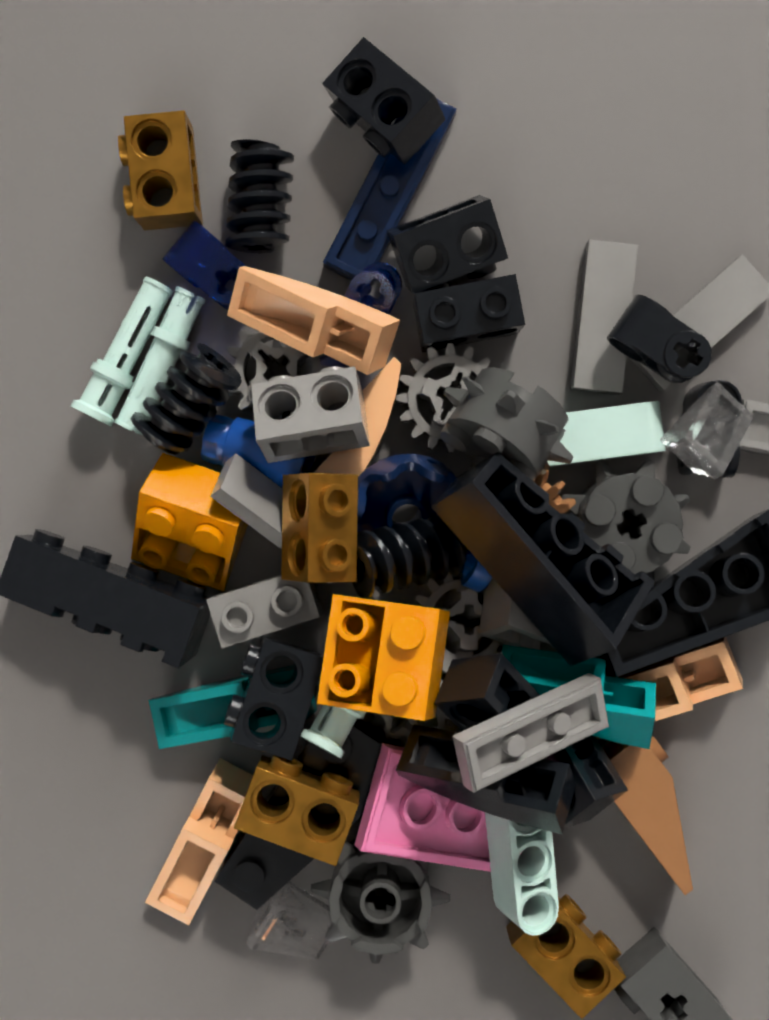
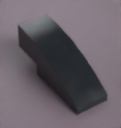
[396,724,576,834]

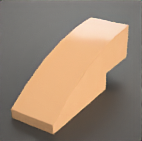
[227,266,400,375]
[314,357,402,476]
[596,637,743,739]
[145,758,253,925]

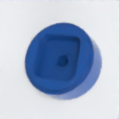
[461,550,493,592]

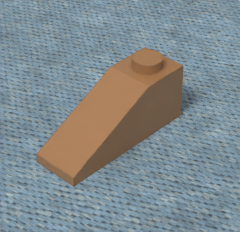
[603,736,693,895]

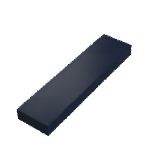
[323,98,457,288]

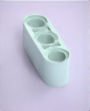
[547,401,666,467]
[485,812,559,936]

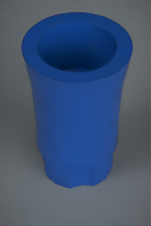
[201,415,316,489]

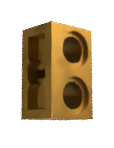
[118,110,203,231]
[281,473,358,583]
[234,755,360,866]
[506,894,626,1019]

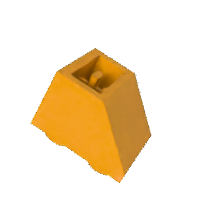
[131,453,248,592]
[317,594,450,721]

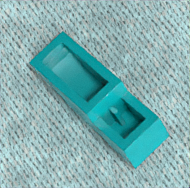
[502,645,656,749]
[148,665,317,749]

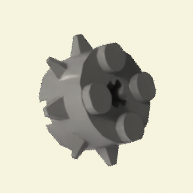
[441,367,573,481]
[561,459,691,586]
[311,839,450,964]

